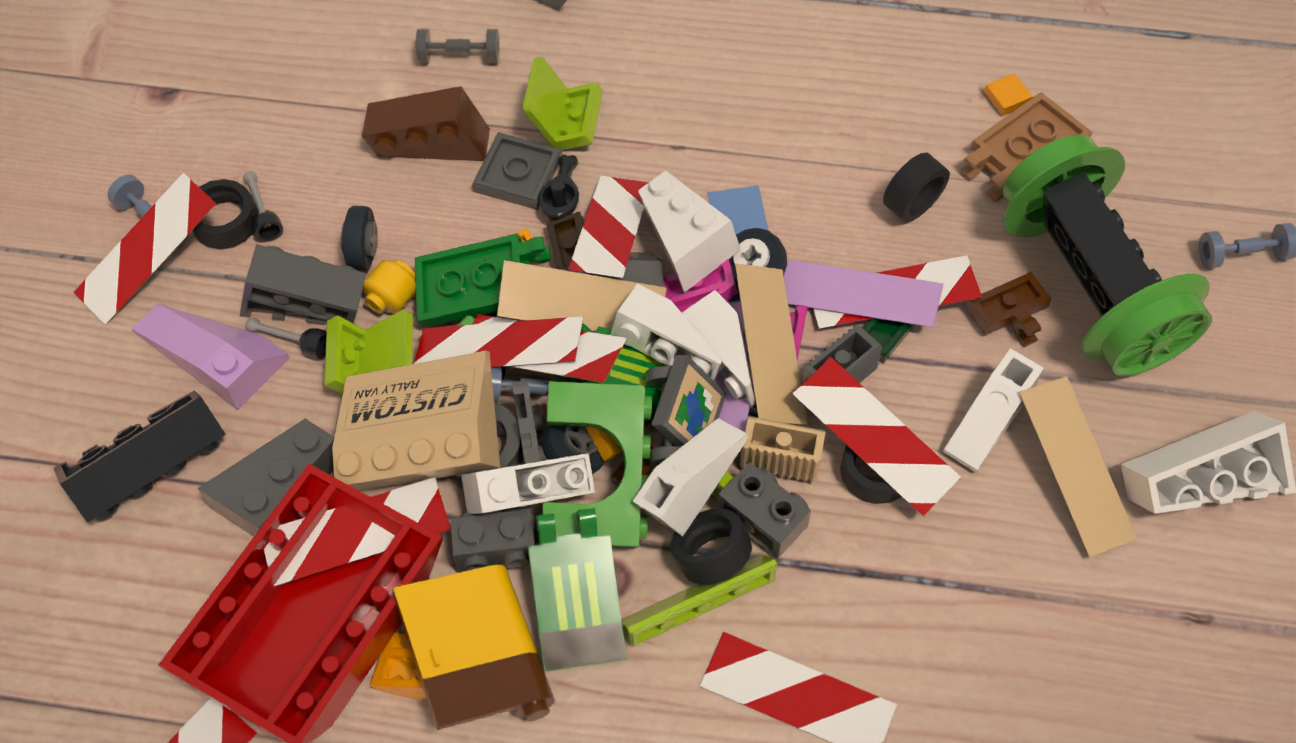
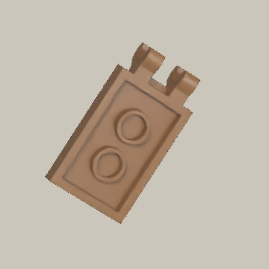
[960,92,1093,202]

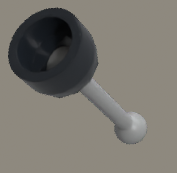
[243,171,283,242]
[245,318,327,360]

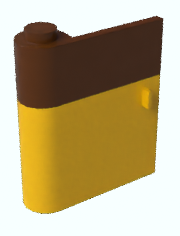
[392,565,555,730]

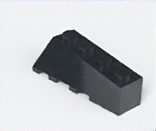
[53,390,226,522]

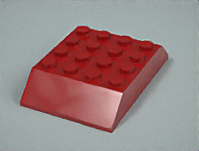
[158,463,443,743]

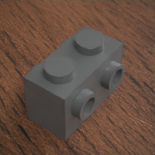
[717,462,811,559]
[450,507,536,573]

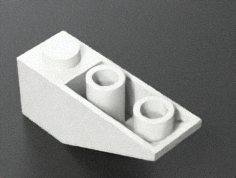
[610,283,722,381]
[682,290,756,407]
[943,348,1044,472]
[633,418,749,536]
[461,453,595,514]

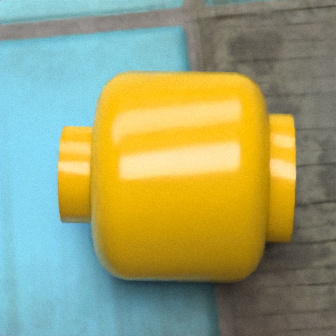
[363,259,416,314]

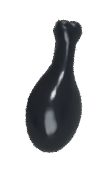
[538,154,579,221]

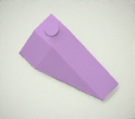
[131,304,290,410]

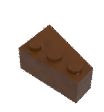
[362,86,490,161]

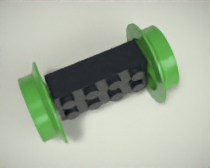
[1003,135,1212,376]

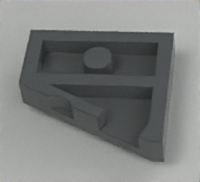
[512,380,548,464]

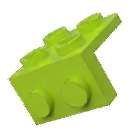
[523,57,603,150]
[324,309,413,394]

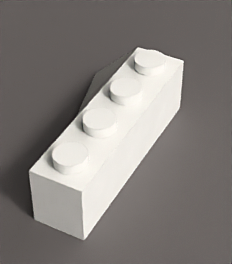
[1121,411,1296,514]

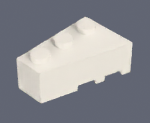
[638,170,740,293]

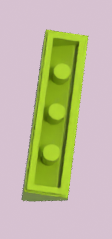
[621,555,777,647]

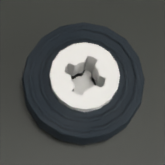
[729,228,788,289]

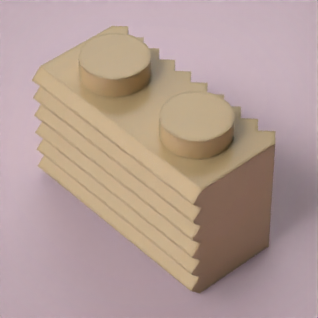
[740,416,826,483]

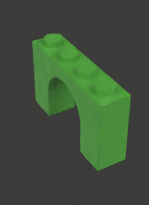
[543,382,652,547]

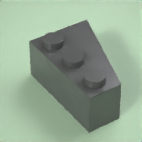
[239,244,366,325]
[197,419,334,537]

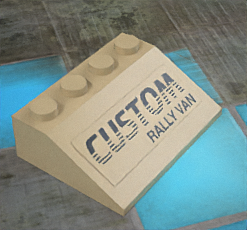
[332,350,500,491]

